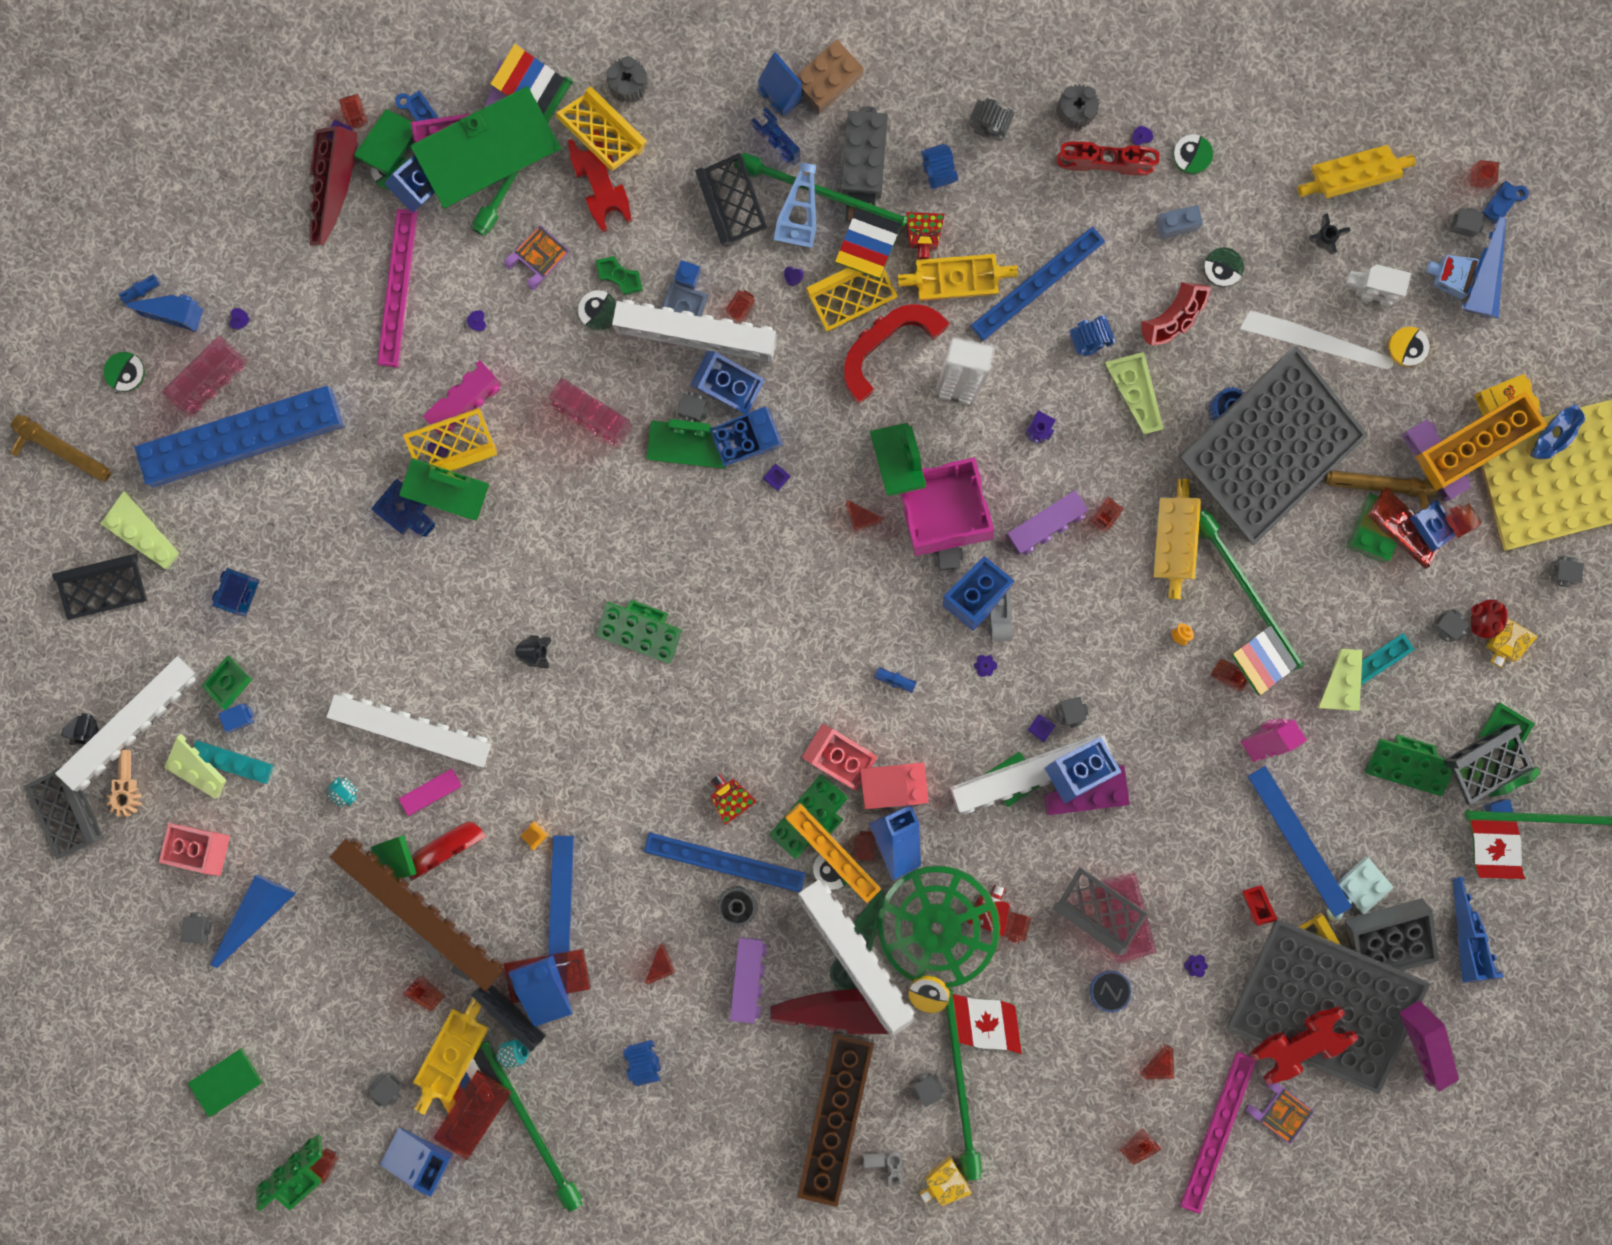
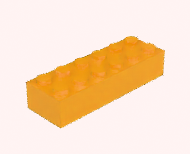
[1415,391,1547,491]

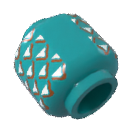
[326,777,357,807]
[496,1040,529,1069]

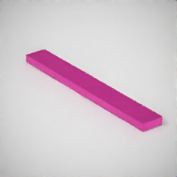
[377,209,418,368]
[1180,1051,1257,1214]

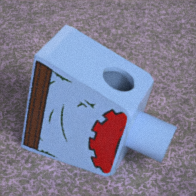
[1426,255,1479,300]

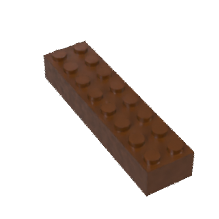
[797,1031,874,1207]

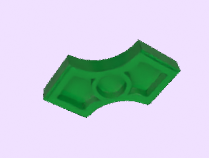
[595,256,643,295]
[1488,767,1540,798]

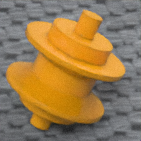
[1171,623,1194,646]

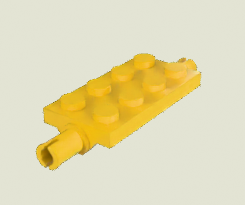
[1297,145,1416,198]
[897,254,1018,301]
[1153,479,1201,600]
[413,997,489,1114]

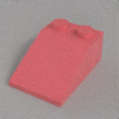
[802,723,877,791]
[860,762,929,809]
[159,823,230,876]

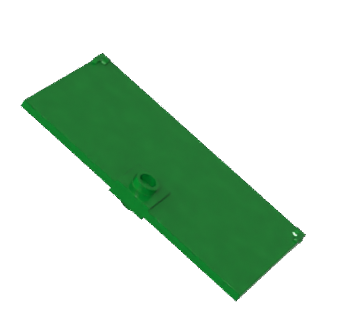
[410,86,561,209]

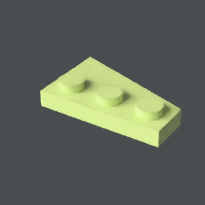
[1317,649,1363,711]
[164,734,226,799]

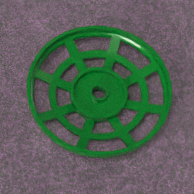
[878,865,1000,988]

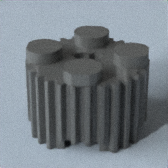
[606,56,648,103]
[1056,84,1099,130]
[969,98,1015,141]
[716,885,758,928]

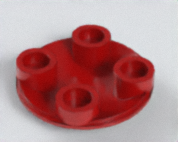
[1471,599,1508,639]

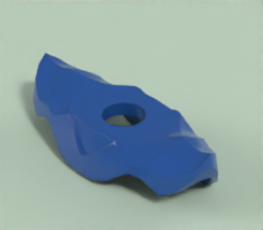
[1530,404,1585,459]

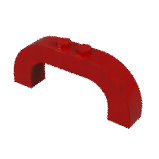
[844,304,950,405]

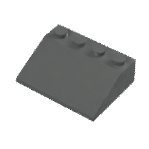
[1345,898,1439,971]

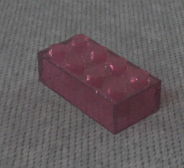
[161,335,247,416]
[548,377,633,447]
[1093,872,1157,963]

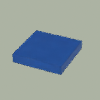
[1410,500,1459,552]

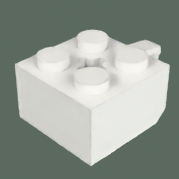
[1346,265,1411,307]

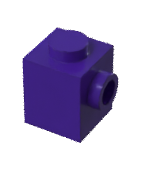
[1025,410,1056,444]

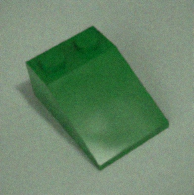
[1346,493,1407,563]

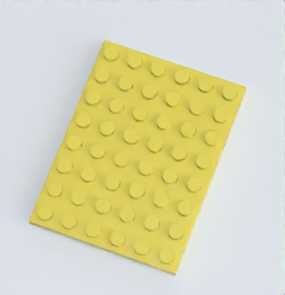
[1481,400,1612,551]

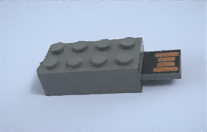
[842,106,888,223]

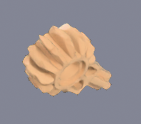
[105,750,142,817]

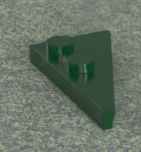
[853,890,884,952]

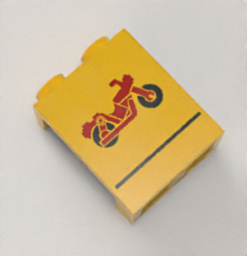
[1474,373,1540,415]

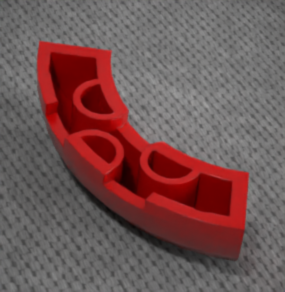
[1141,282,1211,345]
[409,822,486,881]

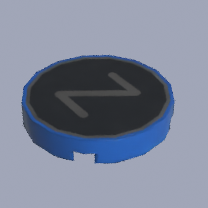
[1090,970,1132,1012]

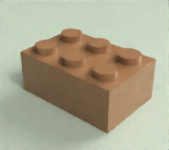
[796,39,864,114]

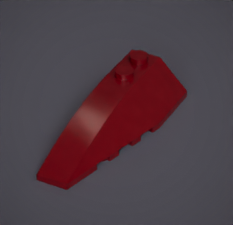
[310,126,358,247]
[770,989,888,1034]

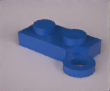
[395,90,439,121]
[1482,181,1529,223]

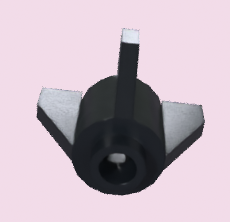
[1309,213,1351,255]
[515,635,551,669]
[61,713,99,746]

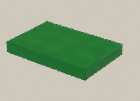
[354,109,413,176]
[188,1048,263,1118]

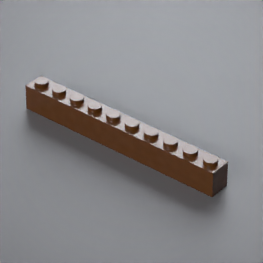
[329,837,505,991]

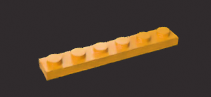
[785,803,881,903]

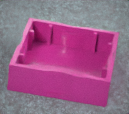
[899,457,994,556]

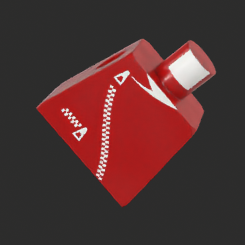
[966,884,1010,936]

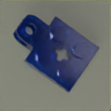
[751,107,800,166]
[371,478,435,537]

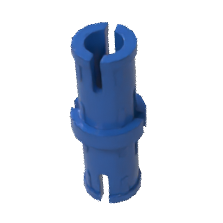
[118,274,161,305]
[874,667,917,693]

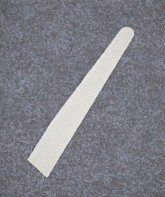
[1240,310,1394,369]

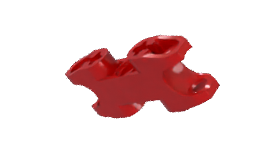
[567,130,633,233]
[1056,141,1160,176]
[1250,1006,1359,1085]

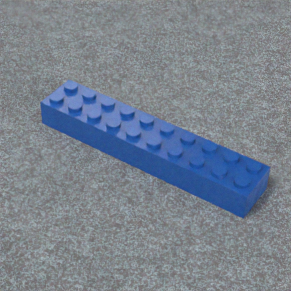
[134,385,344,488]

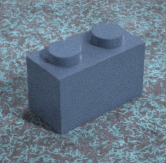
[1156,205,1203,239]

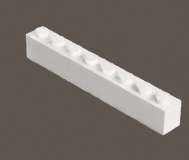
[55,656,198,791]
[326,692,492,767]
[949,733,1111,814]

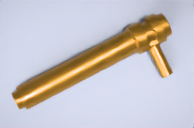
[10,414,112,482]
[1325,470,1436,510]

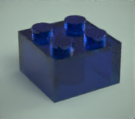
[212,568,260,617]

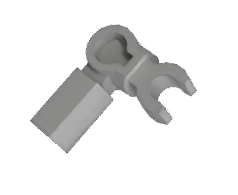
[863,1150,903,1185]

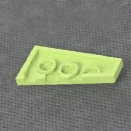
[1105,352,1164,435]
[100,491,179,570]

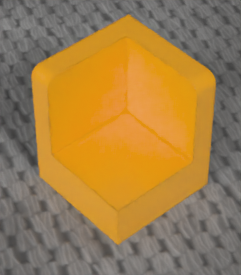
[521,821,550,851]

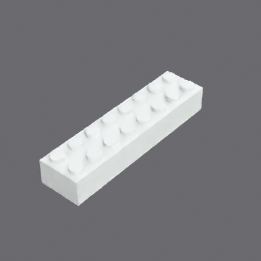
[612,300,776,363]
[935,338,995,405]
[799,880,914,1038]

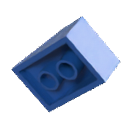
[757,52,801,117]
[384,155,435,213]
[126,294,203,332]
[690,350,765,414]
[943,556,1014,631]
[1044,737,1121,803]
[509,955,573,1027]

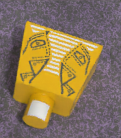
[1486,619,1537,668]
[919,1155,972,1206]

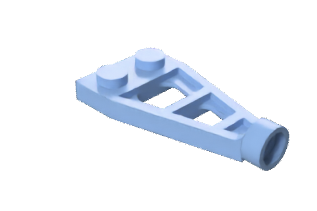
[773,162,817,248]

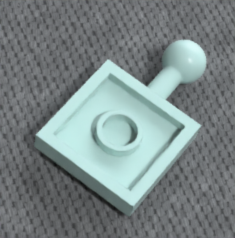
[1327,856,1394,921]

